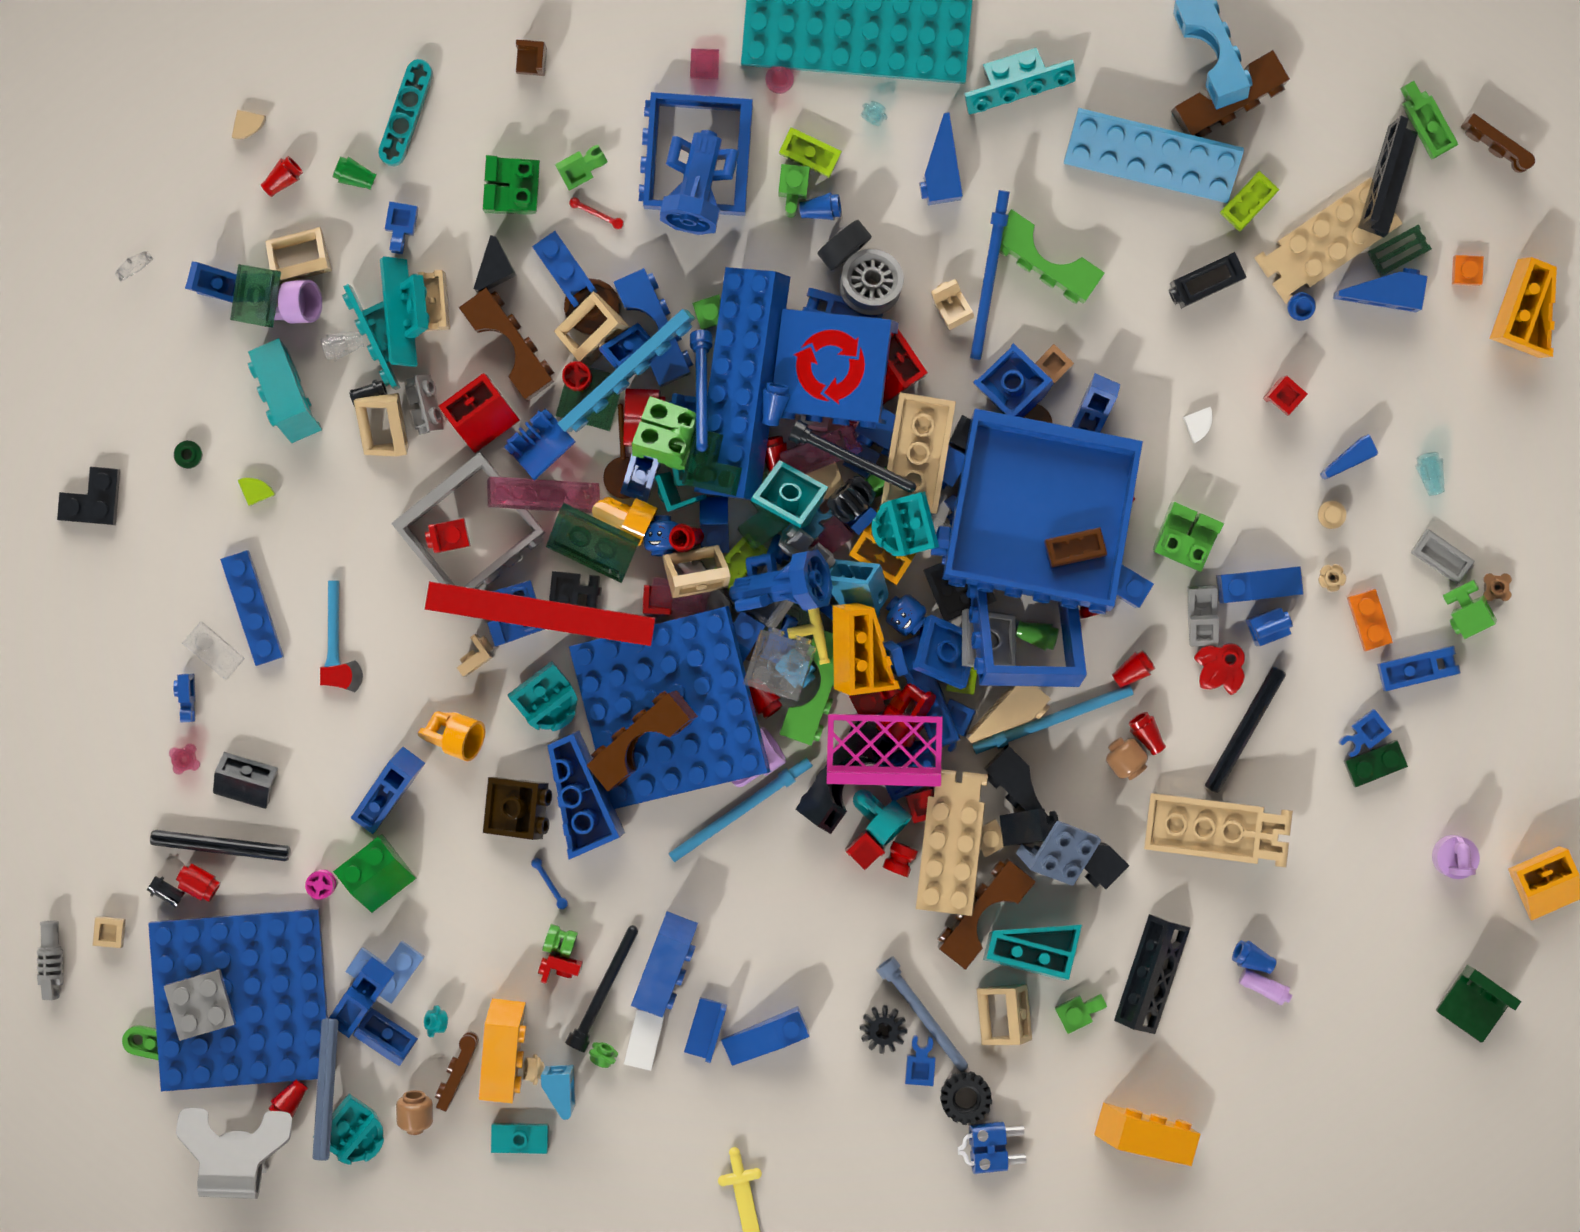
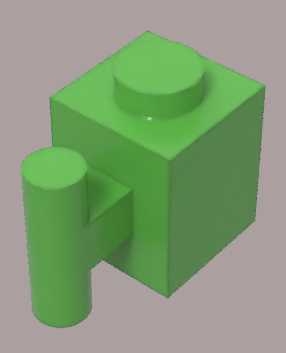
[778,164,810,218]
[1443,580,1497,639]

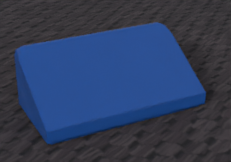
[353,1007,418,1066]

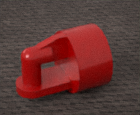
[875,683,936,747]

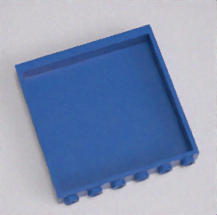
[942,409,1143,614]

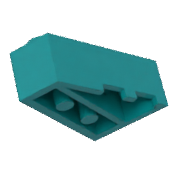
[248,338,322,443]
[983,925,1082,981]

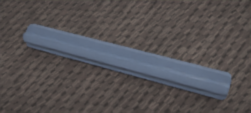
[312,1018,338,1161]

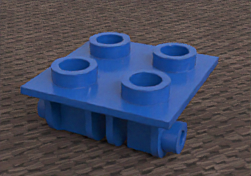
[504,408,576,481]

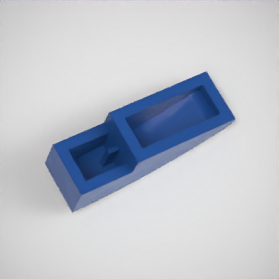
[329,957,395,1038]

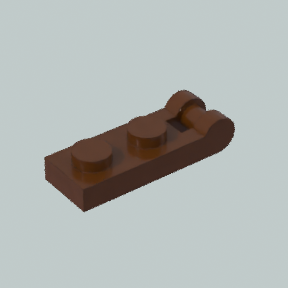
[1461,113,1535,173]
[434,1031,479,1112]

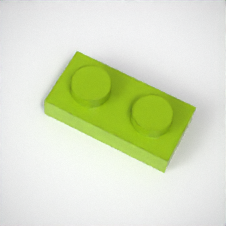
[779,127,842,178]

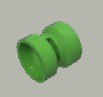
[542,924,578,959]

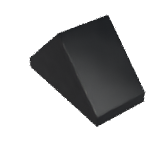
[473,235,517,293]

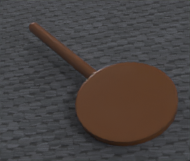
[603,403,631,499]

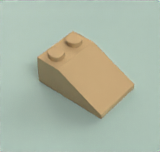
[964,686,1051,743]

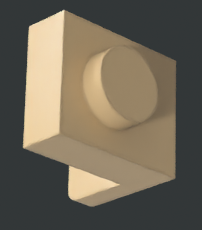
[931,279,975,330]

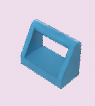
[541,1065,575,1120]

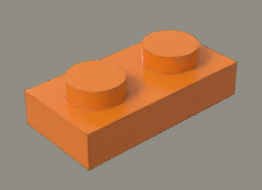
[1347,589,1393,651]

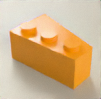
[1489,257,1557,358]
[833,603,900,695]
[479,998,526,1104]
[1094,1102,1201,1166]

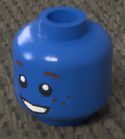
[644,515,679,557]
[885,594,927,636]

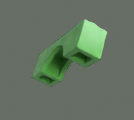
[1000,209,1105,304]
[779,630,834,746]

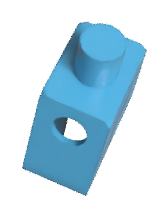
[829,559,889,618]

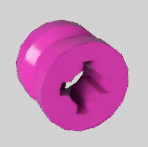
[305,869,337,899]

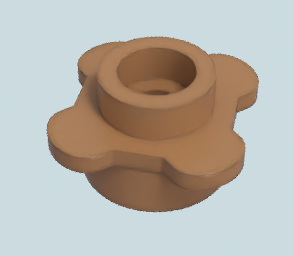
[1483,573,1512,601]

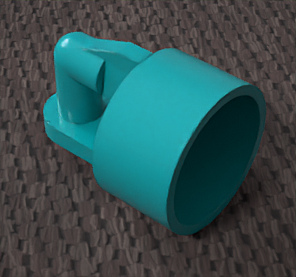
[853,789,912,847]

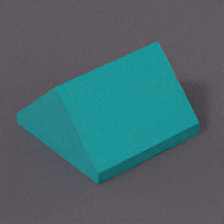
[751,460,828,528]

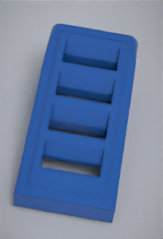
[1320,434,1378,480]

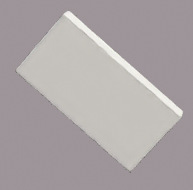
[624,1008,664,1071]

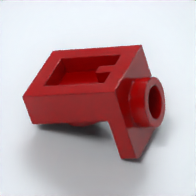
[425,518,471,553]
[538,952,583,984]

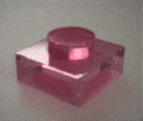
[690,48,719,80]

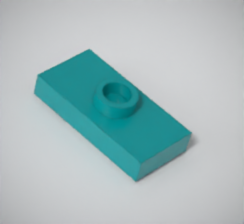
[491,1123,549,1154]

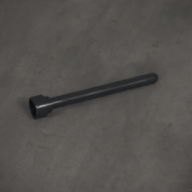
[788,420,916,493]
[565,925,638,1053]

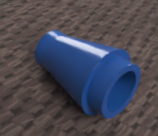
[799,192,842,220]
[762,382,790,426]
[1232,940,1277,974]

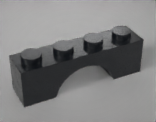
[795,721,895,834]

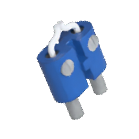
[958,1122,1026,1174]

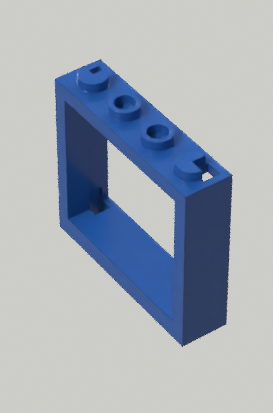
[638,92,753,216]
[966,584,1087,687]

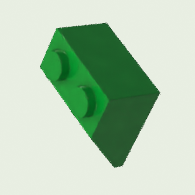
[333,834,417,913]

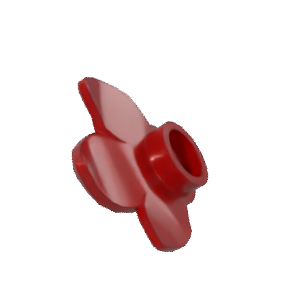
[1194,643,1245,695]

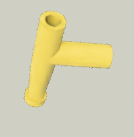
[787,608,831,665]

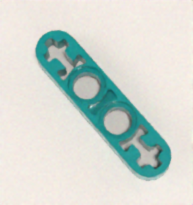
[378,59,433,167]

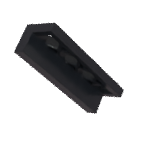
[1358,116,1418,238]
[1114,914,1190,1034]

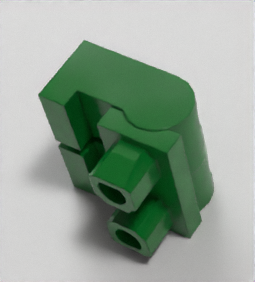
[483,155,540,214]

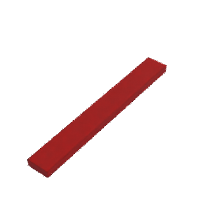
[424,581,656,646]

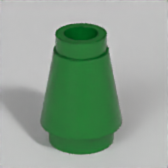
[332,156,377,190]

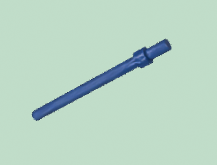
[970,190,1010,360]

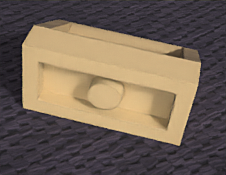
[265,227,332,285]
[554,291,630,366]
[354,393,409,456]
[663,545,731,598]
[977,984,1032,1045]

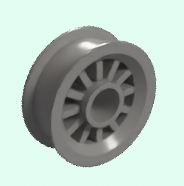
[839,249,904,315]

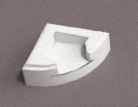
[1183,407,1212,444]

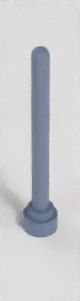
[876,956,968,1071]

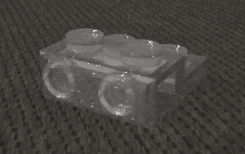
[743,627,817,702]

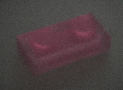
[649,577,709,613]

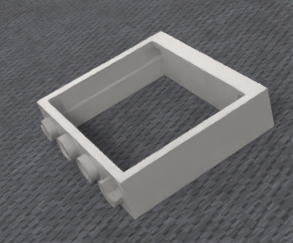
[391,452,545,589]

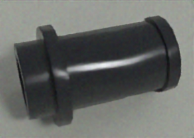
[349,380,387,407]
[147,876,185,908]

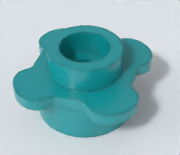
[424,1005,448,1037]

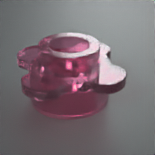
[169,743,200,775]

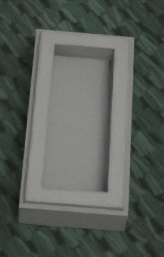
[1411,529,1475,584]

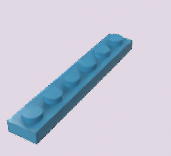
[557,309,695,432]

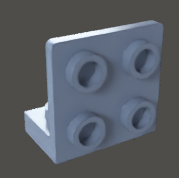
[1016,821,1101,886]

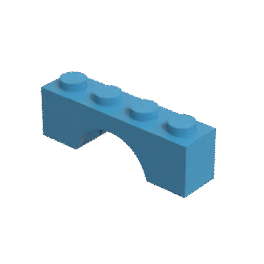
[1173,0,1252,109]

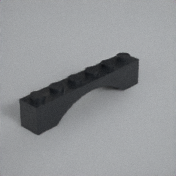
[983,746,1130,889]

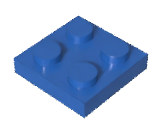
[913,615,971,689]

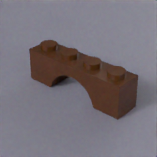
[1171,50,1290,138]
[459,288,554,401]
[587,690,698,791]
[937,858,1036,970]

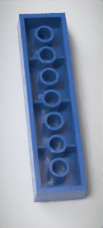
[694,267,791,500]

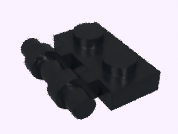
[549,571,602,608]

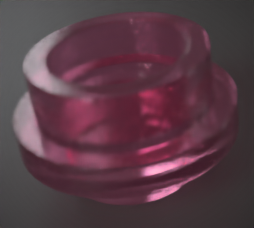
[765,66,794,94]

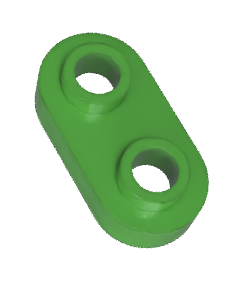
[122,1025,158,1060]

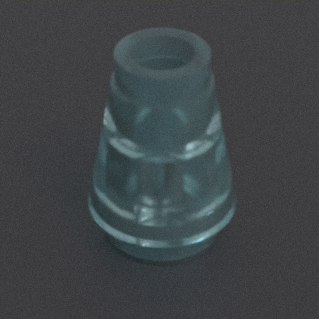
[1415,452,1445,496]

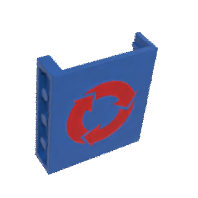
[773,309,899,429]

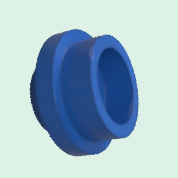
[1287,292,1316,321]

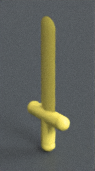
[718,1147,762,1232]

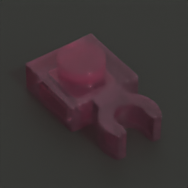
[809,516,854,554]

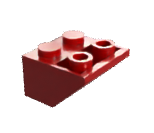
[882,329,928,405]
[438,373,521,454]

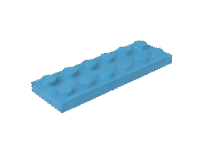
[1064,108,1244,203]

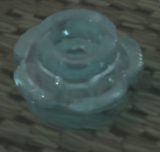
[861,101,888,126]

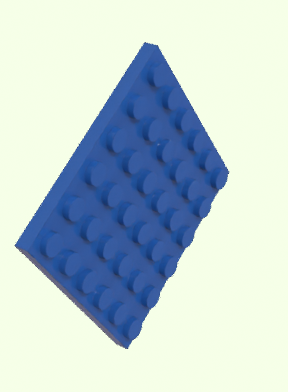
[569,606,771,809]
[148,908,328,1092]

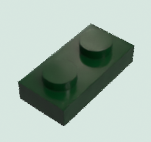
[1344,740,1408,787]

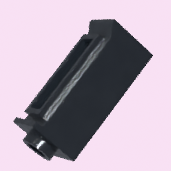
[1168,252,1247,309]

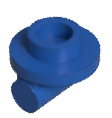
[767,534,790,565]

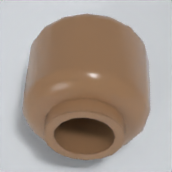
[1106,737,1148,780]
[396,1090,433,1135]

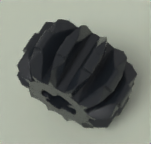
[827,476,876,523]
[859,1005,908,1054]

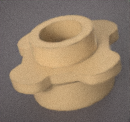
[523,1054,544,1085]

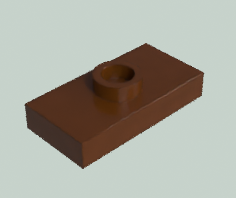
[1044,527,1107,569]

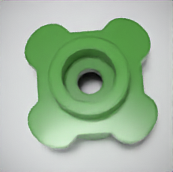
[589,1042,618,1068]

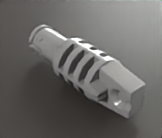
[37,921,63,1000]

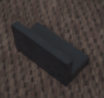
[213,752,278,809]

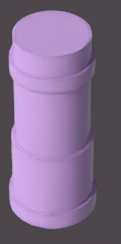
[1239,968,1292,1005]

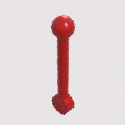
[569,197,624,230]

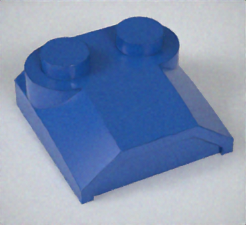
[973,343,1054,418]

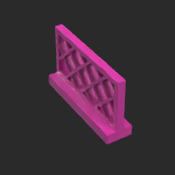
[827,714,943,787]

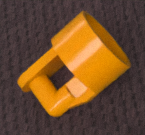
[592,497,658,546]
[417,711,485,762]

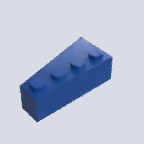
[548,730,625,860]

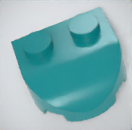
[872,491,939,556]
[507,661,578,731]
[313,1094,384,1165]

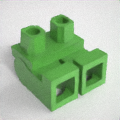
[632,396,696,470]
[1153,502,1224,572]

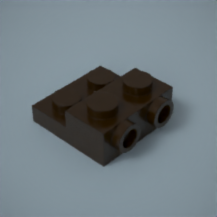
[483,777,552,840]

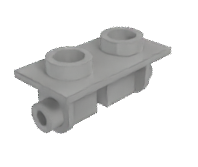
[405,375,443,435]
[778,525,836,569]

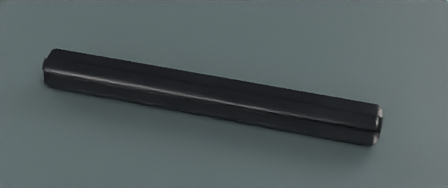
[1205,667,1286,793]
[150,830,290,861]

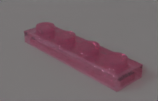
[487,477,600,513]

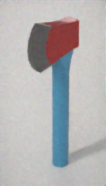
[320,581,363,692]

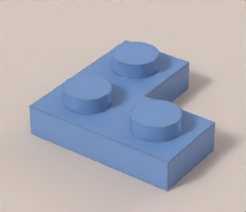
[345,941,425,1004]

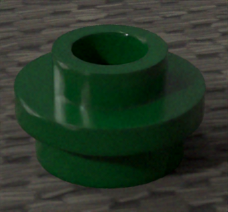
[174,440,203,469]

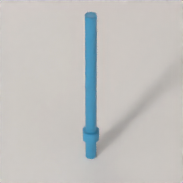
[972,684,1134,754]
[668,757,813,862]

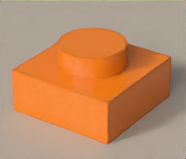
[1452,255,1484,286]

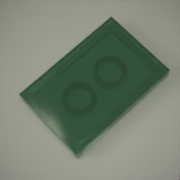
[546,503,641,583]

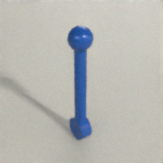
[531,858,568,909]

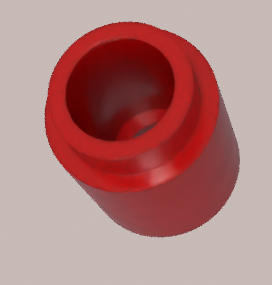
[176,863,221,902]

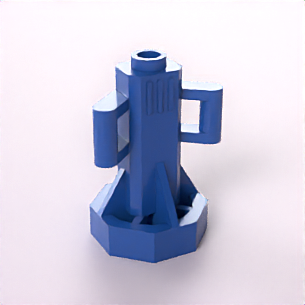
[660,130,739,235]
[729,549,833,612]

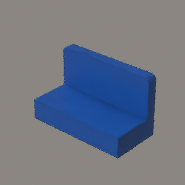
[684,997,727,1063]

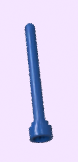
[690,330,712,452]

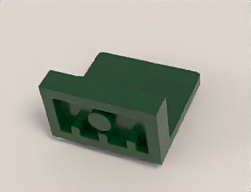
[1436,965,1522,1043]

